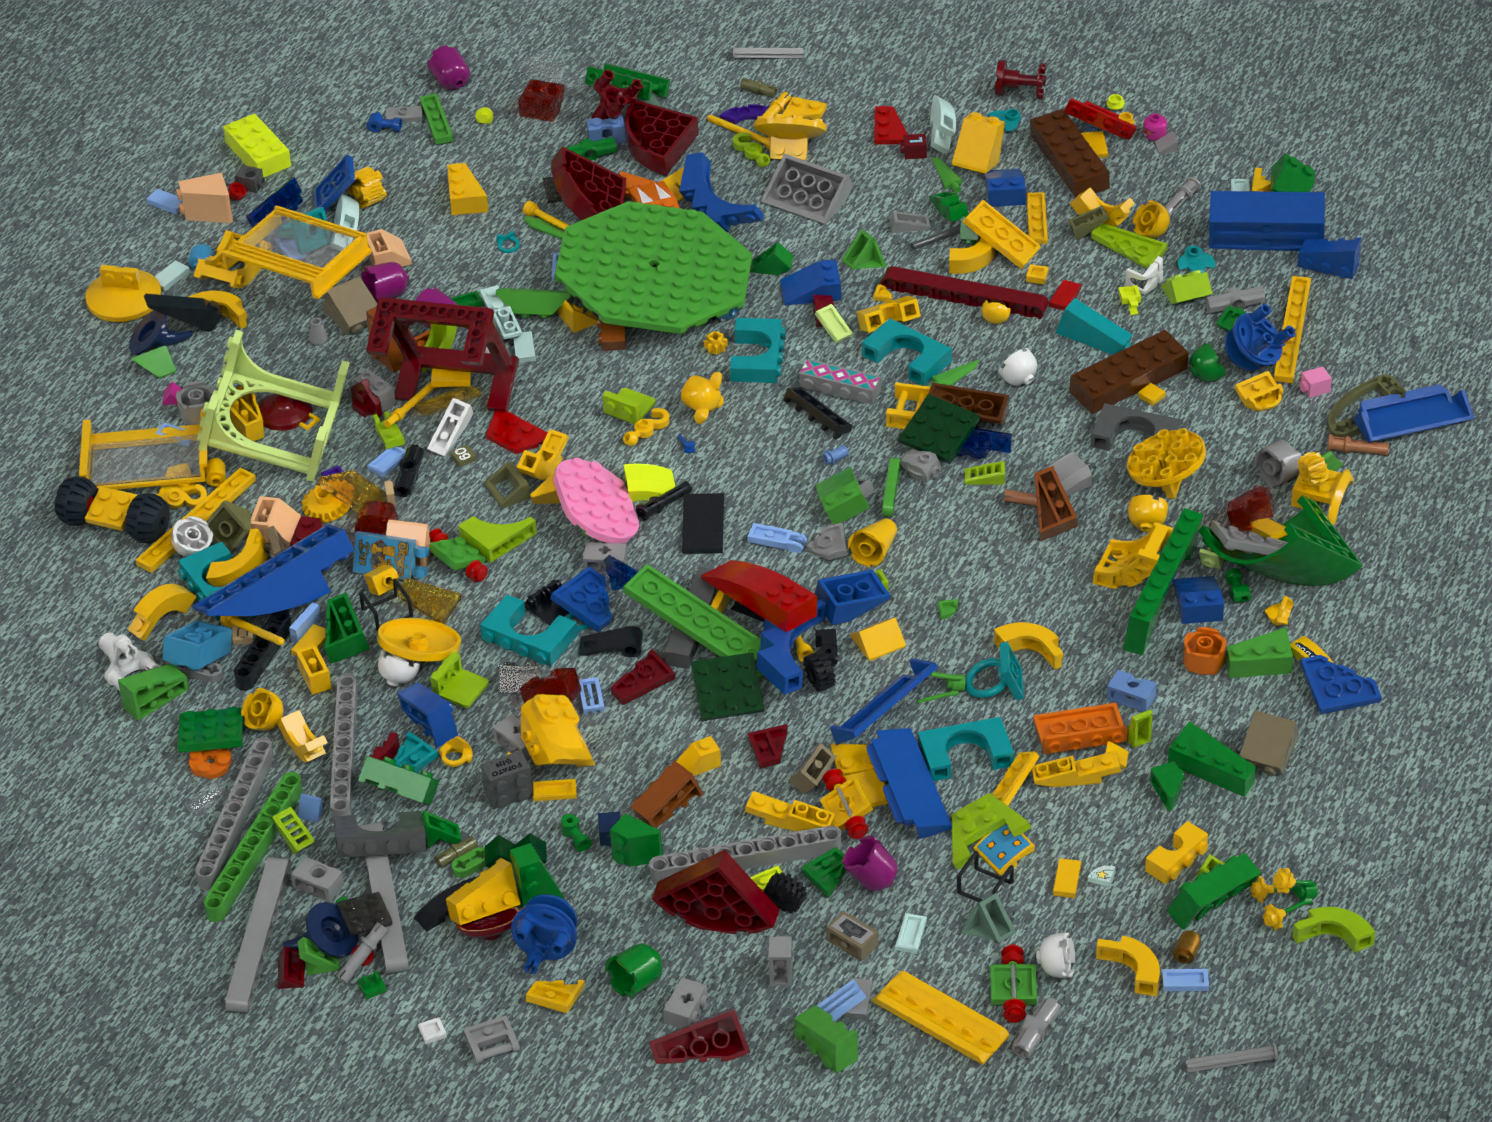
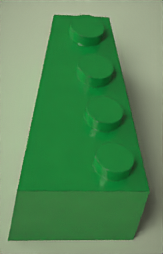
[1168,721,1256,797]
[1166,853,1261,930]

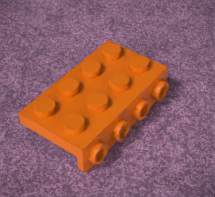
[1033,703,1128,754]

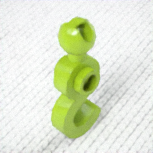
[733,132,770,168]

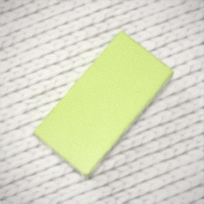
[815,304,853,343]

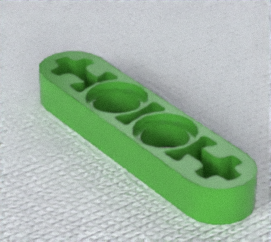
[882,458,901,517]

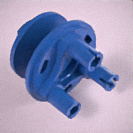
[1225,304,1296,371]
[511,894,578,974]

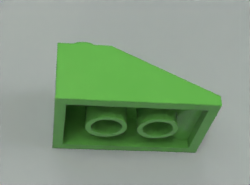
[815,466,870,525]

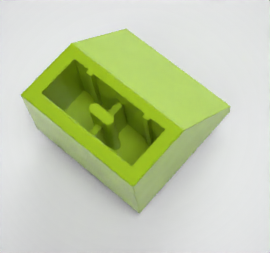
[1160,270,1213,304]

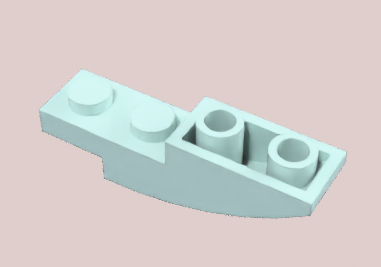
[930,95,956,153]
[330,194,359,252]
[480,285,522,339]

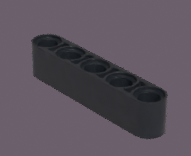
[234,610,291,691]

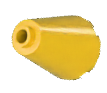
[848,518,897,567]

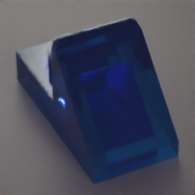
[604,555,639,591]

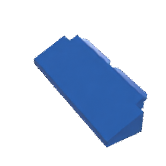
[1353,384,1475,443]
[830,658,938,745]
[866,728,952,839]

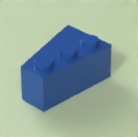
[1297,237,1362,279]
[397,682,458,748]

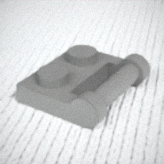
[463,1015,520,1064]

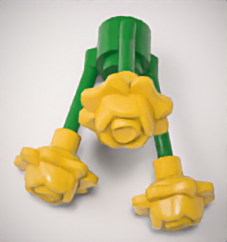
[1250,868,1318,930]

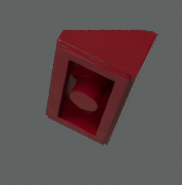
[277,946,305,989]

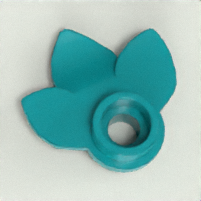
[987,109,1021,132]
[1177,245,1216,273]

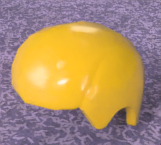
[981,301,1011,324]

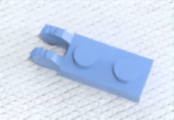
[747,523,807,553]

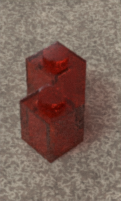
[1227,486,1275,531]
[520,668,582,703]

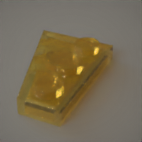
[414,386,481,415]
[397,578,461,624]

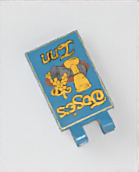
[352,531,430,581]

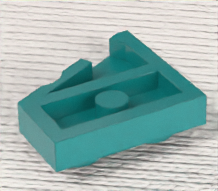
[394,731,438,772]

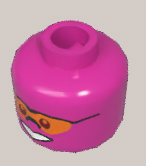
[1143,113,1167,141]

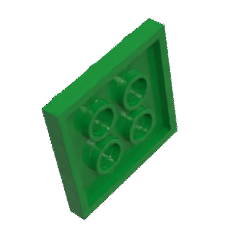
[177,707,244,753]

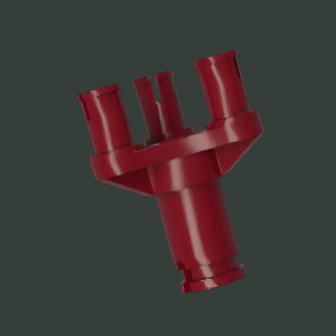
[591,69,643,120]

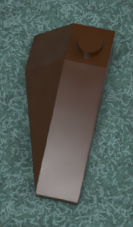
[928,382,1009,425]

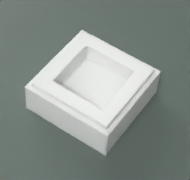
[418,1017,447,1044]

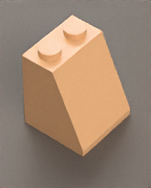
[176,173,233,223]

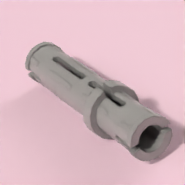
[336,922,388,984]

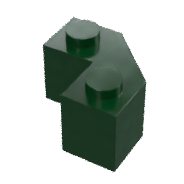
[485,833,547,868]

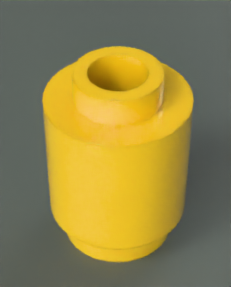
[206,458,226,487]

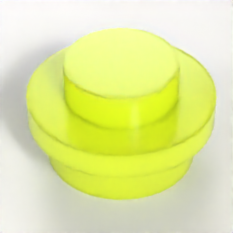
[1106,94,1125,110]
[475,107,493,124]

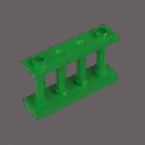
[585,63,670,100]

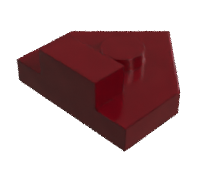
[350,379,383,418]

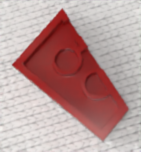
[874,106,908,145]

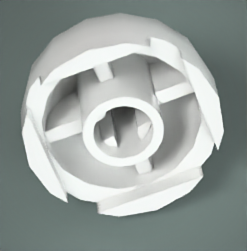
[998,348,1038,386]
[171,516,213,557]
[378,650,421,687]
[1036,932,1075,978]

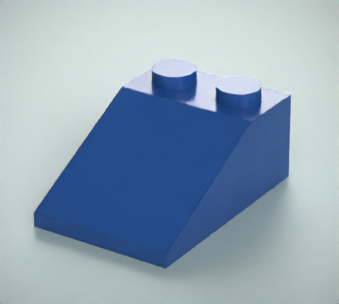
[984,168,1026,207]
[780,260,841,306]
[815,569,891,625]
[1172,576,1224,624]

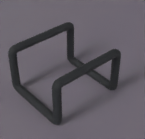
[359,578,413,631]
[957,851,1014,902]

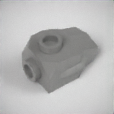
[900,450,941,483]

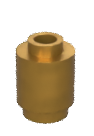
[1173,930,1201,964]

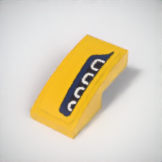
[1290,636,1333,663]

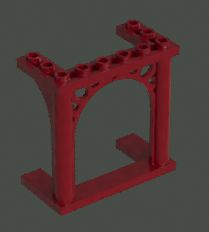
[366,297,519,412]

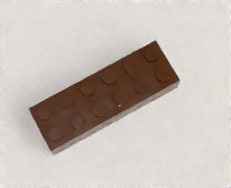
[1030,109,1110,198]
[1069,330,1189,414]

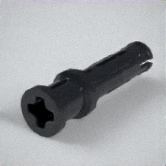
[636,481,692,521]

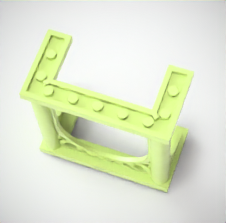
[197,330,350,481]

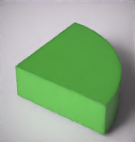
[937,599,958,620]

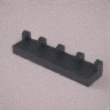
[784,387,853,440]

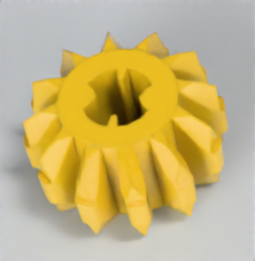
[1297,451,1329,487]

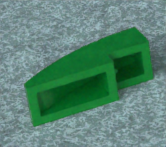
[929,191,968,222]

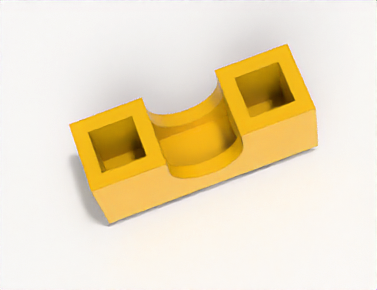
[856,295,921,333]
[1145,821,1208,884]

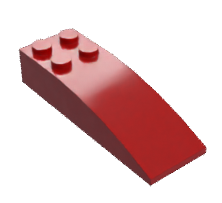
[701,560,817,632]

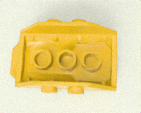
[521,694,595,767]

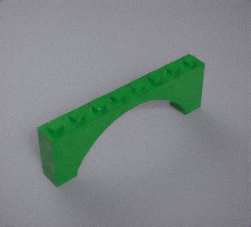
[1123,508,1204,655]

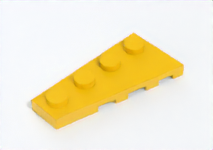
[830,744,874,776]

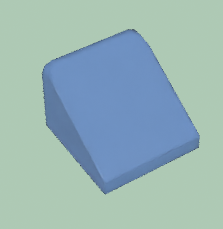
[298,794,324,822]

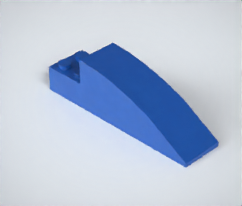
[192,524,354,616]

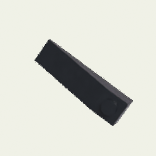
[144,293,223,332]

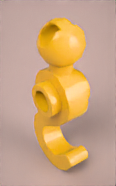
[623,408,670,446]
[153,484,207,509]

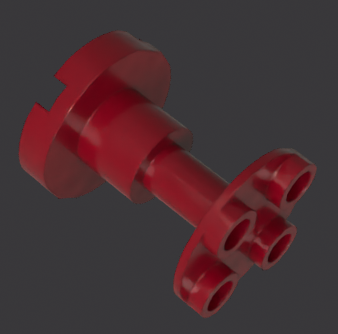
[995,60,1046,100]

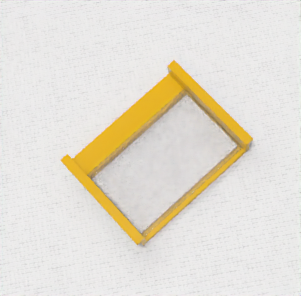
[221,206,372,299]
[79,409,208,490]

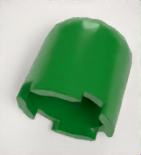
[605,943,663,998]

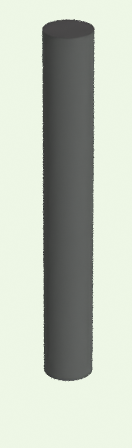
[911,225,961,250]

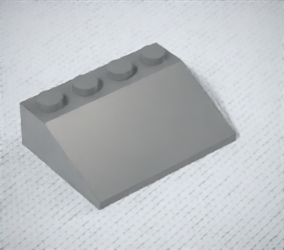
[760,154,854,224]

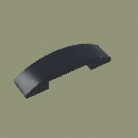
[414,876,479,932]

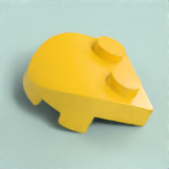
[1234,371,1283,411]

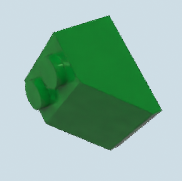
[1271,153,1315,192]
[610,814,663,867]

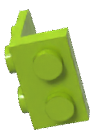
[602,388,656,424]
[430,651,489,708]

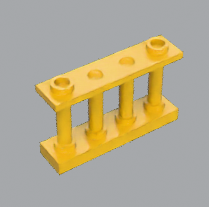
[886,382,930,429]

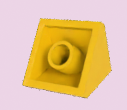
[849,617,906,661]

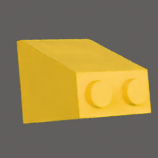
[952,112,1005,174]

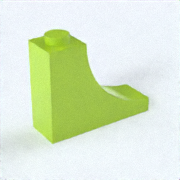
[458,516,537,563]

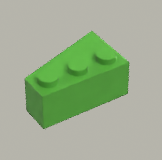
[1226,627,1293,678]
[118,664,189,721]
[793,1005,858,1074]

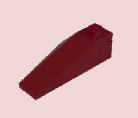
[649,1007,751,1064]

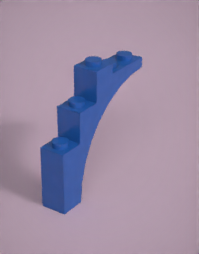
[679,152,764,232]
[756,599,826,695]

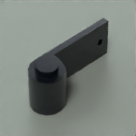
[579,626,643,657]

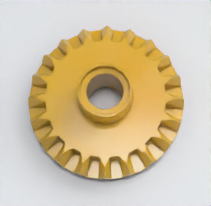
[302,480,353,523]

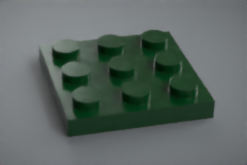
[898,394,980,464]
[691,652,765,721]

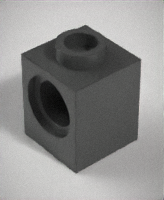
[234,165,265,193]

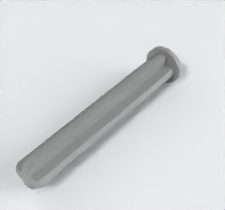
[733,46,804,60]
[1185,1043,1278,1073]

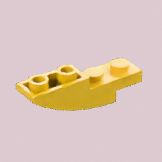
[1032,751,1122,787]
[745,791,835,832]

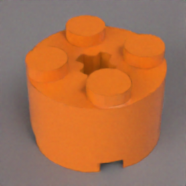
[1183,627,1226,675]

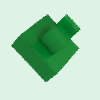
[357,970,387,1000]

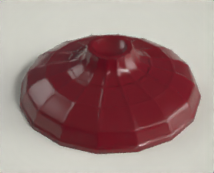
[258,393,313,431]
[456,907,519,940]

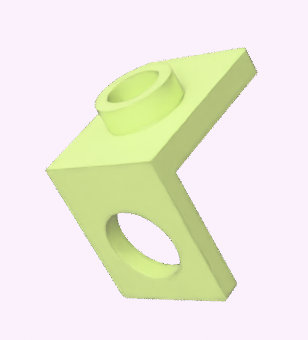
[1199,547,1225,569]

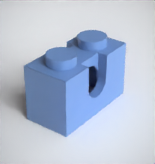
[587,115,626,144]
[1107,670,1157,712]

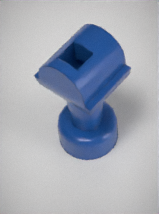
[366,112,402,132]

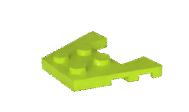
[952,793,1032,869]

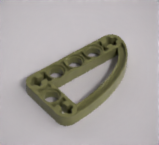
[1328,374,1407,437]

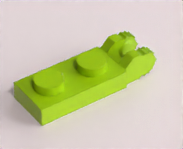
[372,411,405,449]

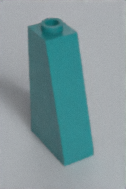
[1055,298,1133,355]

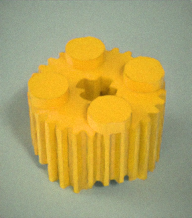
[347,166,387,209]

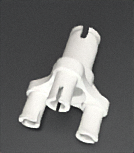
[98,632,161,691]

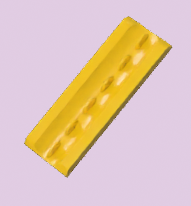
[872,971,1010,1065]

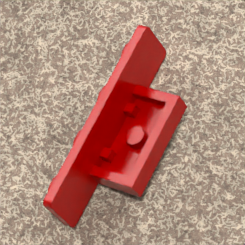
[1064,98,1137,140]

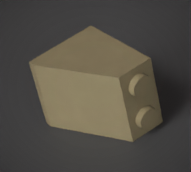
[322,276,377,335]
[1240,711,1299,776]

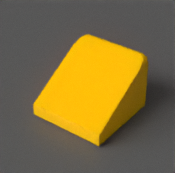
[1106,741,1129,769]

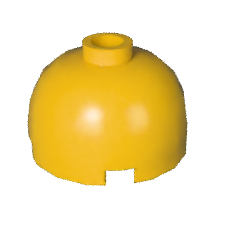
[1133,200,1170,239]
[1127,495,1169,532]
[241,688,284,731]

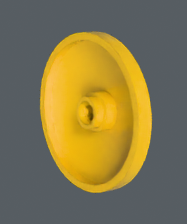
[377,618,461,662]

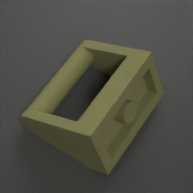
[484,461,530,509]

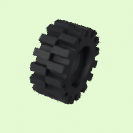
[803,650,836,692]
[764,872,807,913]

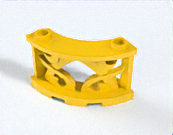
[194,230,272,288]
[1092,522,1173,589]

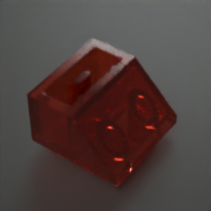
[518,79,565,122]

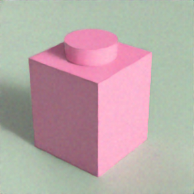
[1299,367,1332,398]

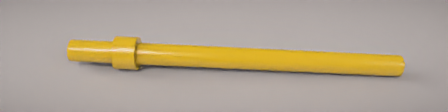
[384,382,436,428]

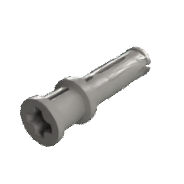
[1164,177,1201,216]

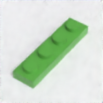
[420,93,453,145]

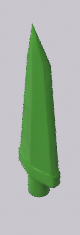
[931,157,963,193]
[524,215,564,239]
[928,359,979,387]

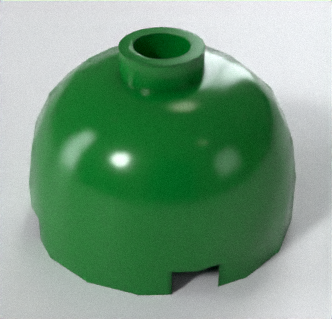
[1189,343,1226,382]

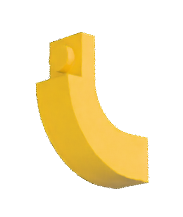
[1069,188,1135,227]
[949,238,996,274]
[188,291,247,329]
[516,429,569,480]
[206,528,268,587]
[128,583,197,640]
[994,622,1063,670]
[277,710,327,762]
[1096,935,1160,997]

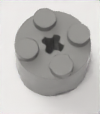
[176,381,215,425]
[1254,440,1301,486]

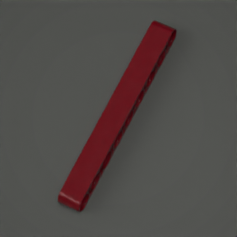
[880,266,1049,319]

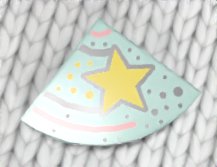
[1088,866,1115,887]

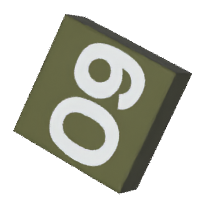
[450,444,477,467]

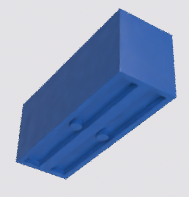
[1209,191,1325,251]

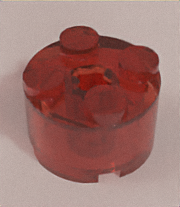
[355,501,399,535]

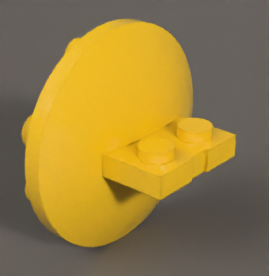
[754,114,827,161]
[85,265,162,323]
[1127,428,1206,499]

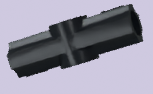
[394,444,424,497]

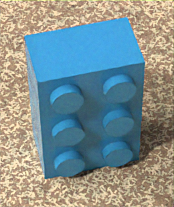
[162,620,232,670]

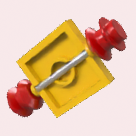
[820,769,873,839]

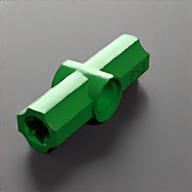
[565,137,617,160]

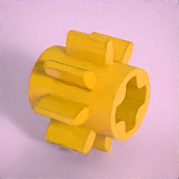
[703,331,728,355]

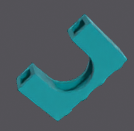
[730,318,786,383]
[862,318,952,386]
[178,541,232,621]
[480,594,578,666]
[918,717,1014,781]

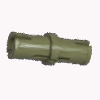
[740,77,778,98]
[434,836,478,868]

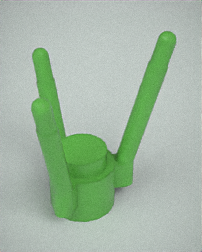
[916,672,965,703]

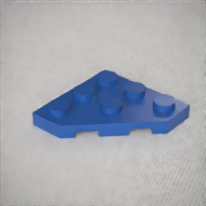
[550,567,612,632]
[1300,655,1382,715]

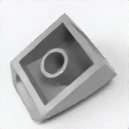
[1034,451,1092,496]

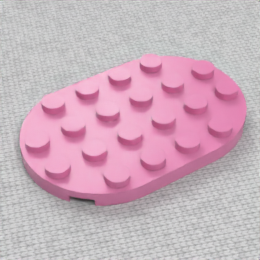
[553,457,639,543]

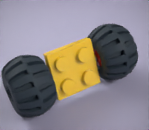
[54,477,170,543]

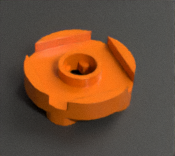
[189,748,232,779]

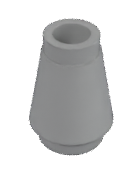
[309,318,328,346]

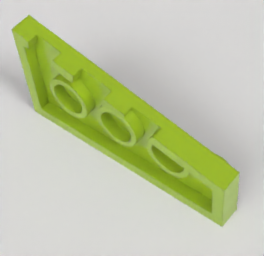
[1091,223,1168,269]

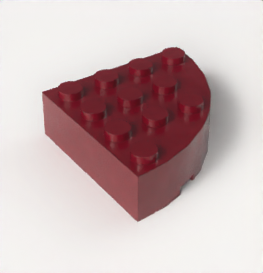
[625,100,699,176]
[551,146,626,221]
[652,850,780,935]

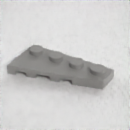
[1210,521,1288,556]

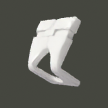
[1125,256,1163,294]

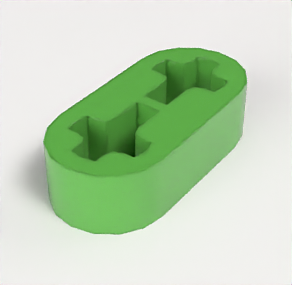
[452,847,486,878]

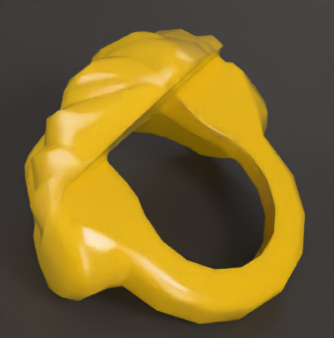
[1265,596,1294,626]
[439,736,473,767]

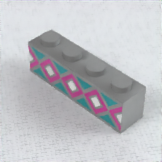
[799,359,881,404]

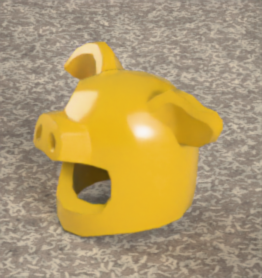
[681,372,724,424]

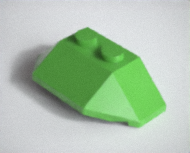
[496,288,572,318]

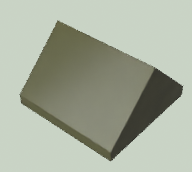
[206,500,251,554]

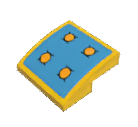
[973,824,1035,875]

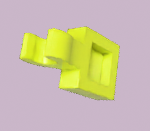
[1118,285,1141,315]

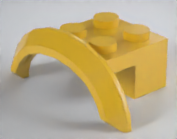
[1291,469,1354,526]

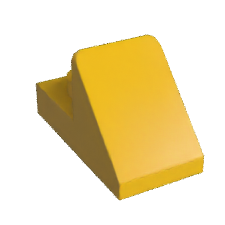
[1252,168,1273,192]

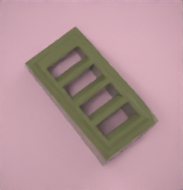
[1068,205,1109,240]

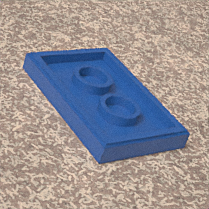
[314,154,355,211]

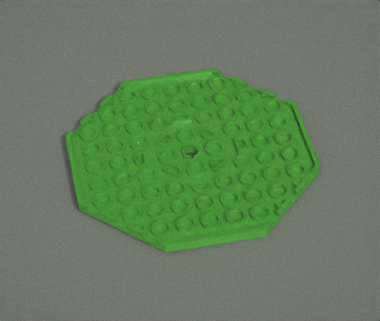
[554,201,753,334]

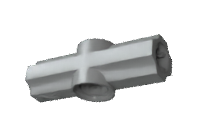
[1205,286,1265,313]
[1012,997,1061,1059]

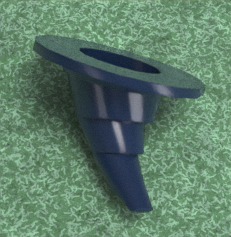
[129,310,193,355]
[283,902,358,958]

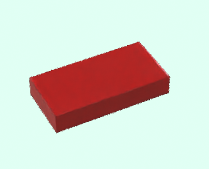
[1049,280,1081,311]

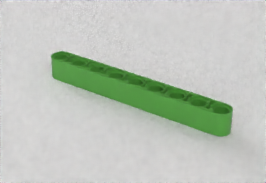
[204,772,303,922]

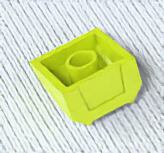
[623,464,675,502]

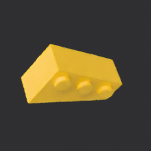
[447,163,489,215]
[223,385,264,441]
[446,858,520,925]

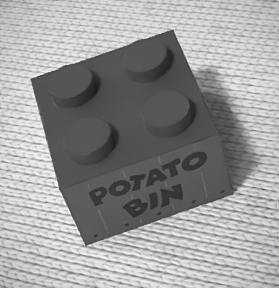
[481,751,533,809]

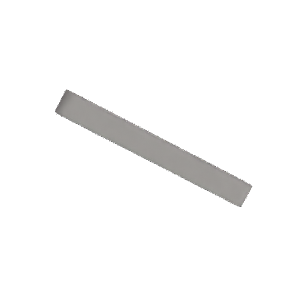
[330,673,358,821]
[195,738,274,890]
[360,822,409,974]
[649,826,841,884]
[225,857,291,1013]

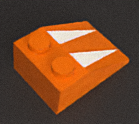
[628,181,680,209]

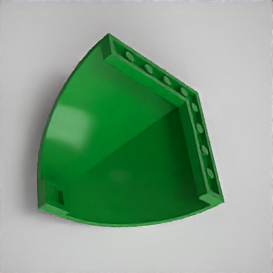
[1198,495,1363,586]

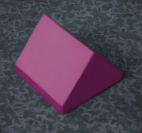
[162,381,182,405]

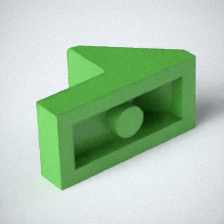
[298,937,340,976]

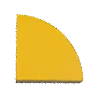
[873,284,892,302]

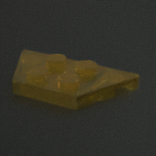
[316,470,385,526]

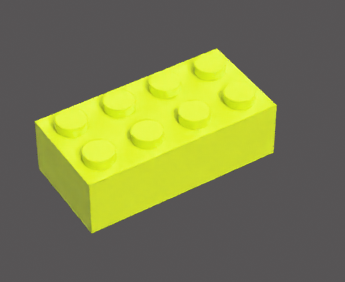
[223,113,291,177]

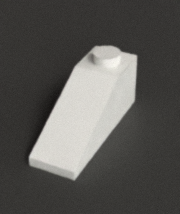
[427,398,473,457]

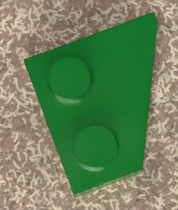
[802,847,847,898]

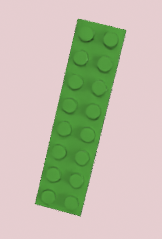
[622,564,764,680]

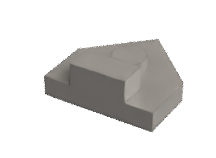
[806,523,850,560]

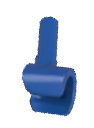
[677,434,696,453]

